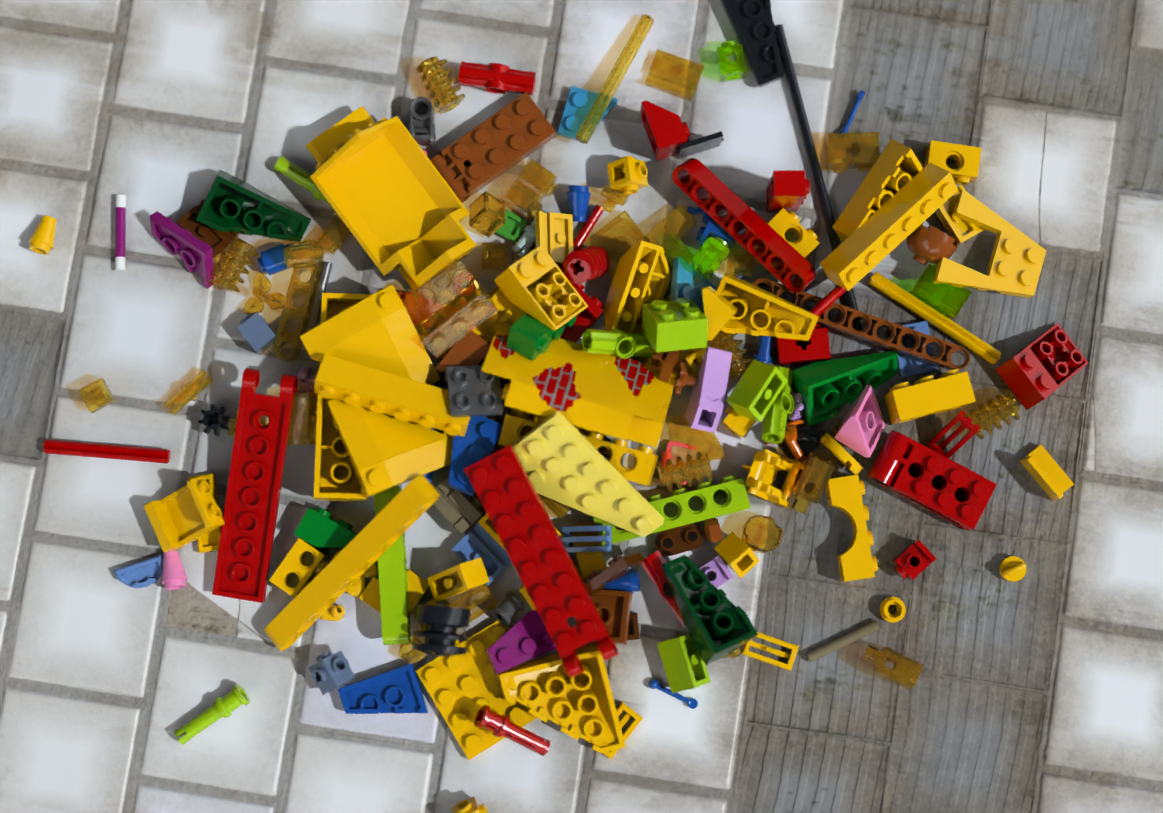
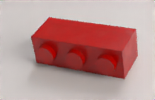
[766,170,810,212]

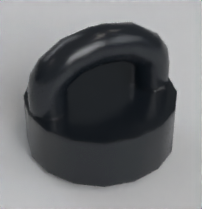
[796,427,821,452]

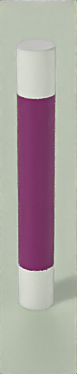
[115,195,126,271]

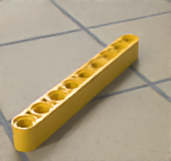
[264,474,440,651]

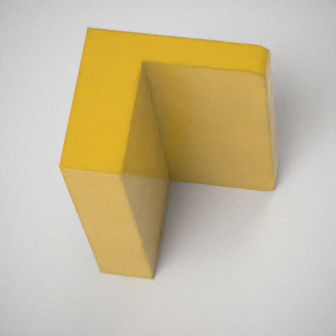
[1020,444,1074,500]

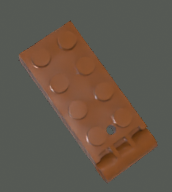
[430,92,556,203]

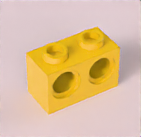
[269,538,328,598]

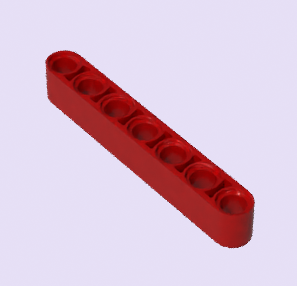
[672,158,816,293]

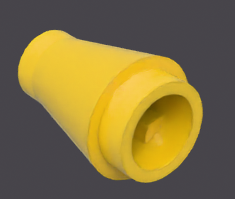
[28,215,57,255]

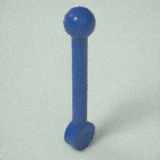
[839,90,865,138]
[648,679,698,709]

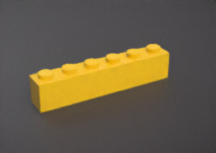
[820,163,958,291]
[314,354,471,437]

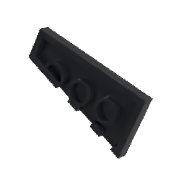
[720,0,783,88]

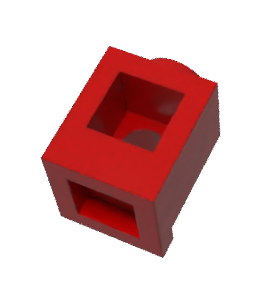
[892,540,936,580]

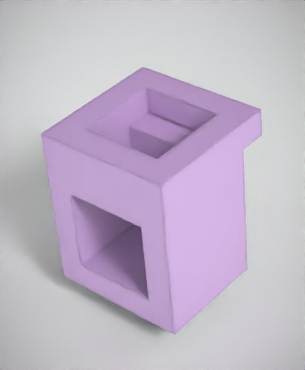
[699,555,734,588]

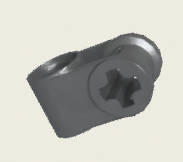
[409,97,436,147]

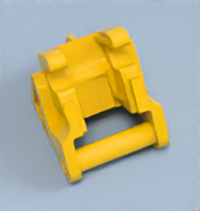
[742,448,804,508]

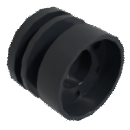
[412,604,471,657]

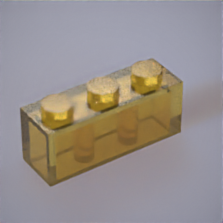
[416,280,498,358]

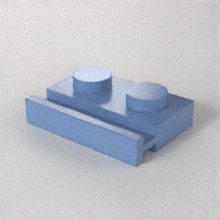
[897,321,938,378]
[452,523,512,586]

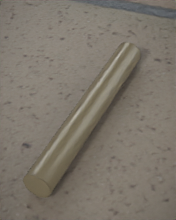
[806,620,880,662]

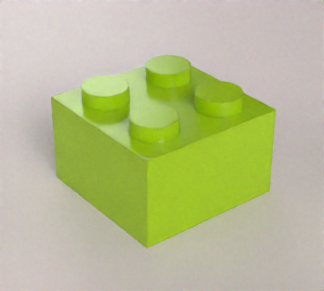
[642,297,708,352]

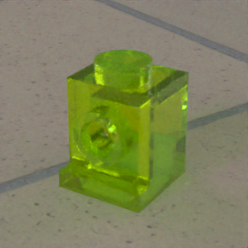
[716,41,747,82]

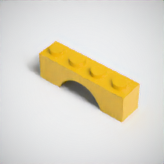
[824,475,878,582]

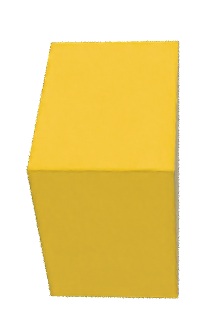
[702,286,738,341]

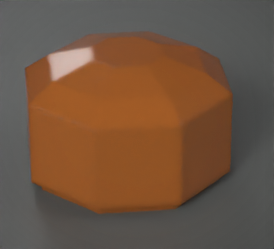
[704,518,723,543]

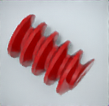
[563,246,611,284]

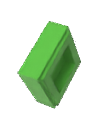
[494,210,528,244]

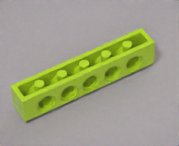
[593,475,751,546]

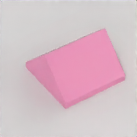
[834,385,886,458]

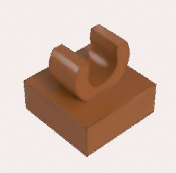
[650,350,681,383]

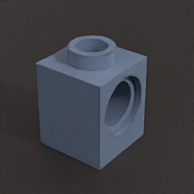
[237,312,280,355]

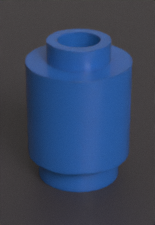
[257,244,297,276]

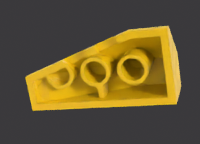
[717,273,819,341]

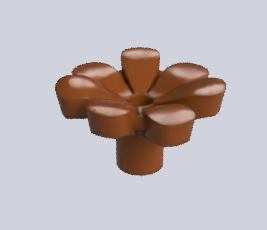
[674,361,698,394]

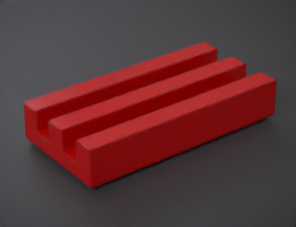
[927,410,981,458]

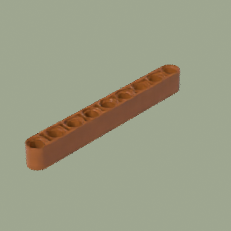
[753,278,970,371]

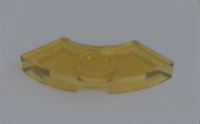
[666,416,725,462]

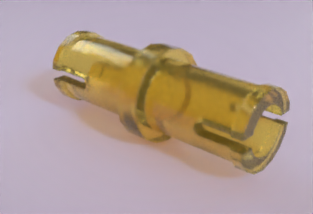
[164,369,214,415]

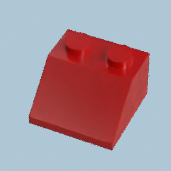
[640,100,690,161]

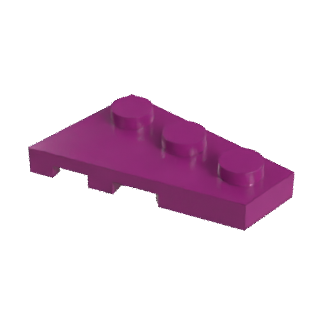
[150,211,214,289]
[485,609,556,675]

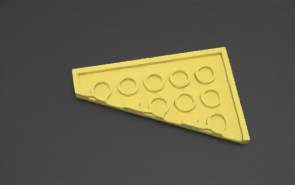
[513,410,664,537]

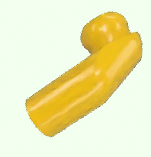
[320,604,345,622]

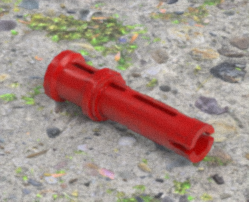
[474,705,550,756]

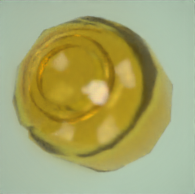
[742,515,783,554]

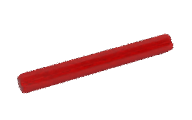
[43,439,171,463]

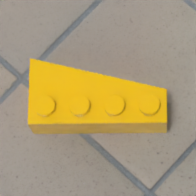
[832,139,923,242]

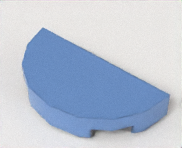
[113,555,163,588]

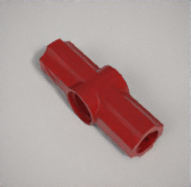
[458,61,536,96]
[641,550,685,627]

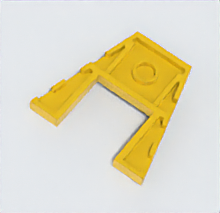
[932,190,1046,298]

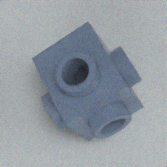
[309,650,355,695]

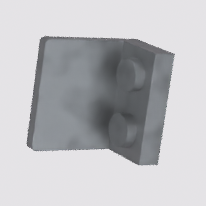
[444,365,503,417]

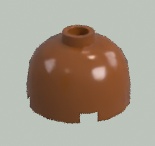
[906,222,960,266]

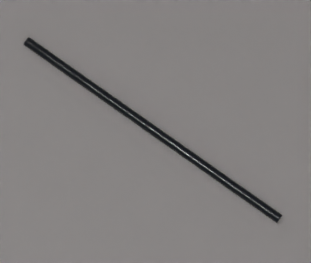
[775,24,864,339]

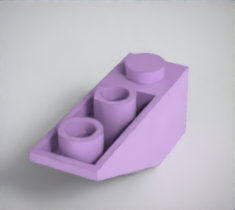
[684,346,732,433]

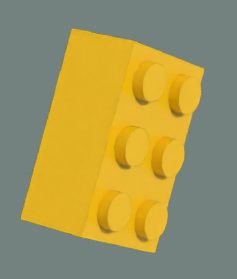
[884,369,976,425]

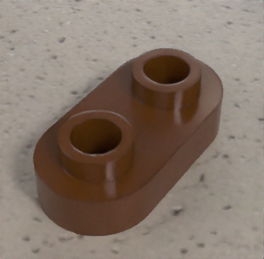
[654,524,705,556]

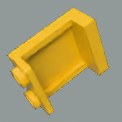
[144,477,225,552]

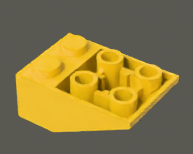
[494,245,588,331]

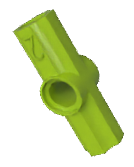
[581,328,654,359]
[761,366,794,444]

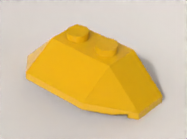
[604,240,671,333]

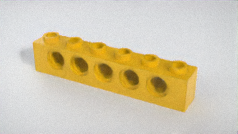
[498,411,658,486]

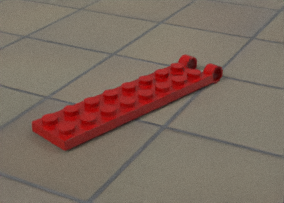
[212,368,298,603]
[464,444,619,678]

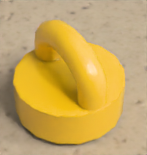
[999,556,1027,582]

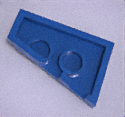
[449,416,503,496]
[338,663,429,714]

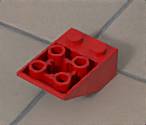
[995,323,1088,410]

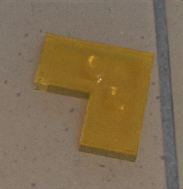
[643,204,697,270]

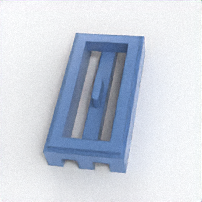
[562,525,611,553]

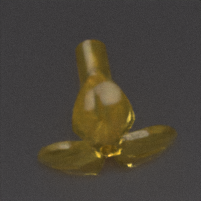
[244,272,287,315]

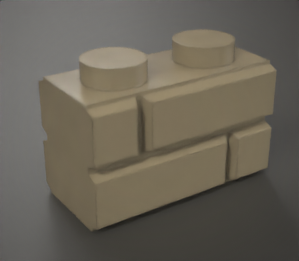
[432,477,484,536]

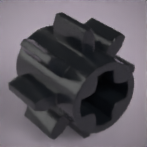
[198,404,232,436]

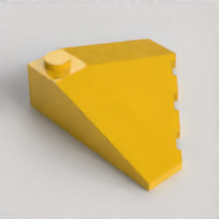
[300,284,440,385]
[327,399,453,498]
[499,642,626,753]

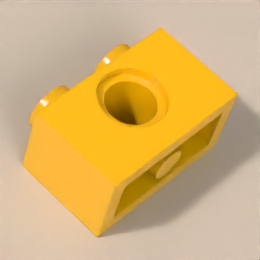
[924,140,981,185]
[768,208,820,259]
[427,557,490,602]

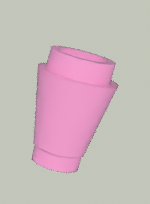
[162,551,188,590]

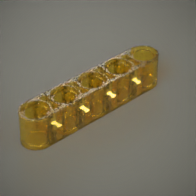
[273,239,325,363]

